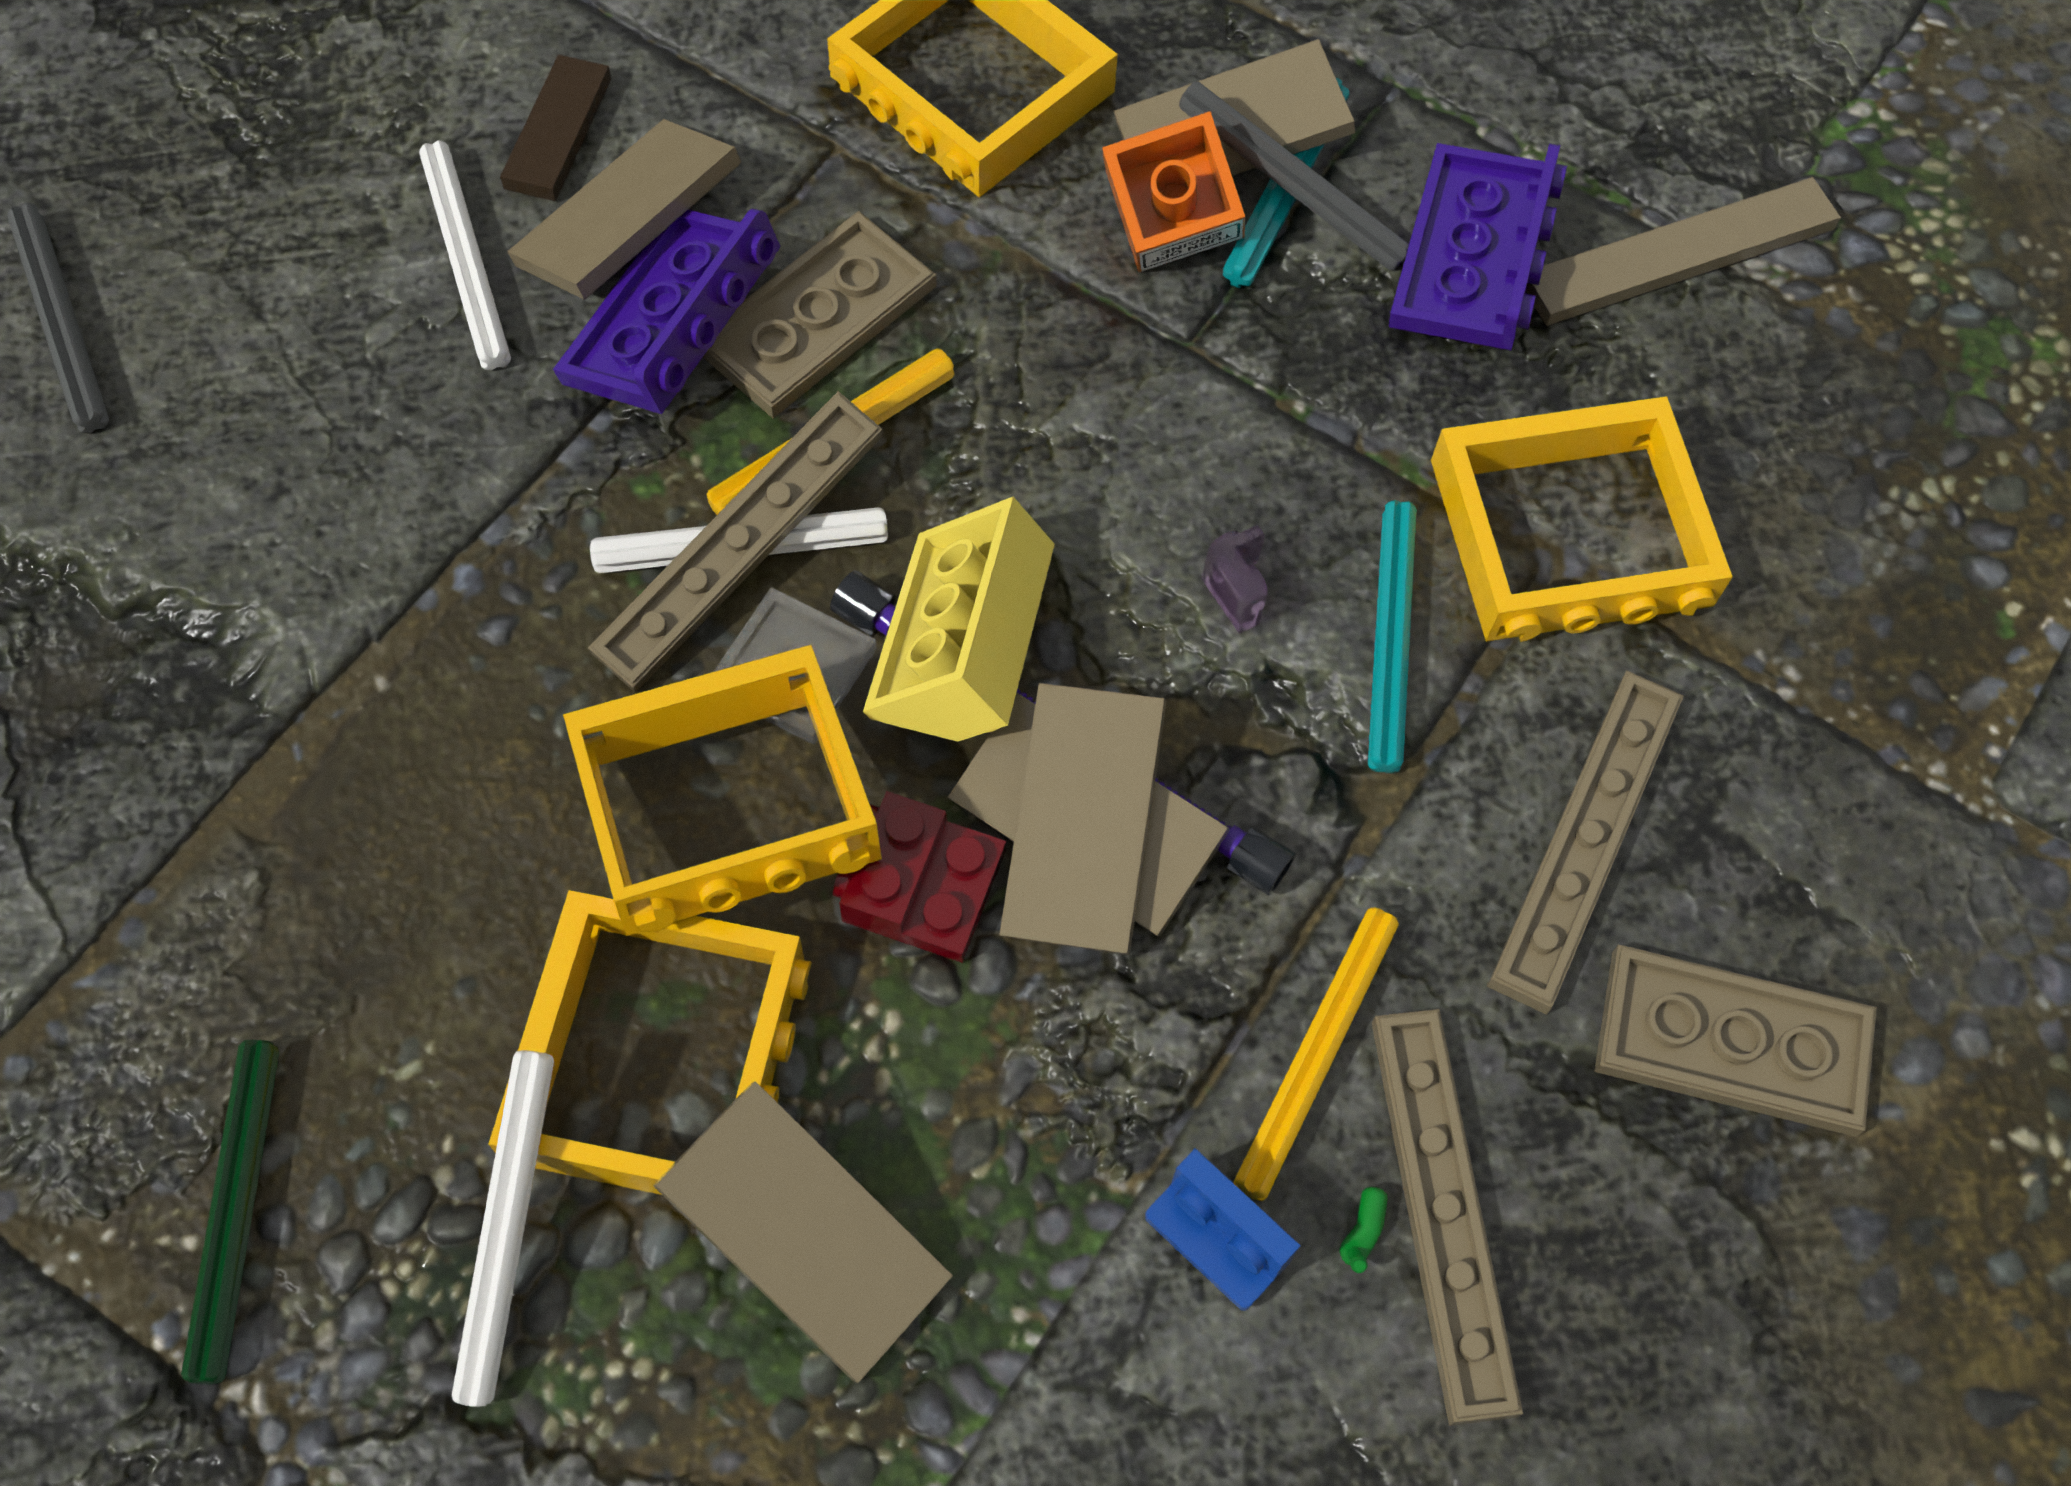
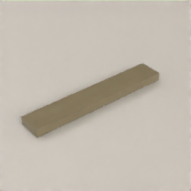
[1526,177,1841,326]
[588,391,883,693]
[1486,670,1684,1015]
[1371,1009,1523,1426]

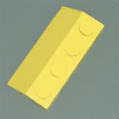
[863,496,1055,742]

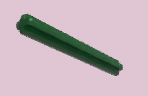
[181,1040,279,1385]

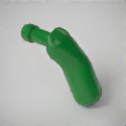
[1339,1186,1388,1273]

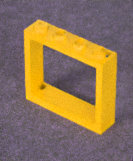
[827,0,1118,198]
[1431,396,1733,642]
[563,645,882,936]
[488,890,812,1195]

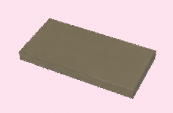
[1114,39,1355,176]
[507,119,741,299]
[703,211,937,418]
[999,683,1167,956]
[948,693,1230,938]
[1594,944,1877,1137]
[653,1081,953,1383]

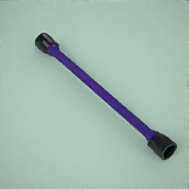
[830,570,1297,896]

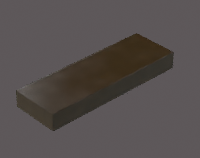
[500,54,612,202]

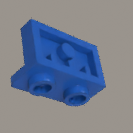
[1145,1148,1301,1311]

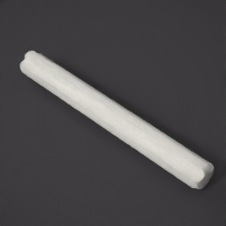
[419,140,511,371]
[590,507,888,573]
[452,1050,554,1407]

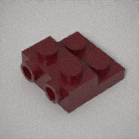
[833,791,1006,963]

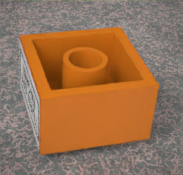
[1102,111,1245,272]

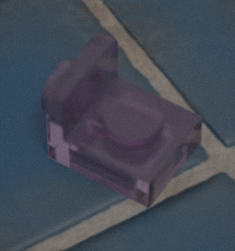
[1201,525,1268,634]

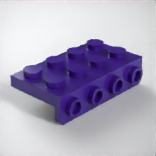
[1389,143,1567,351]
[553,209,781,414]

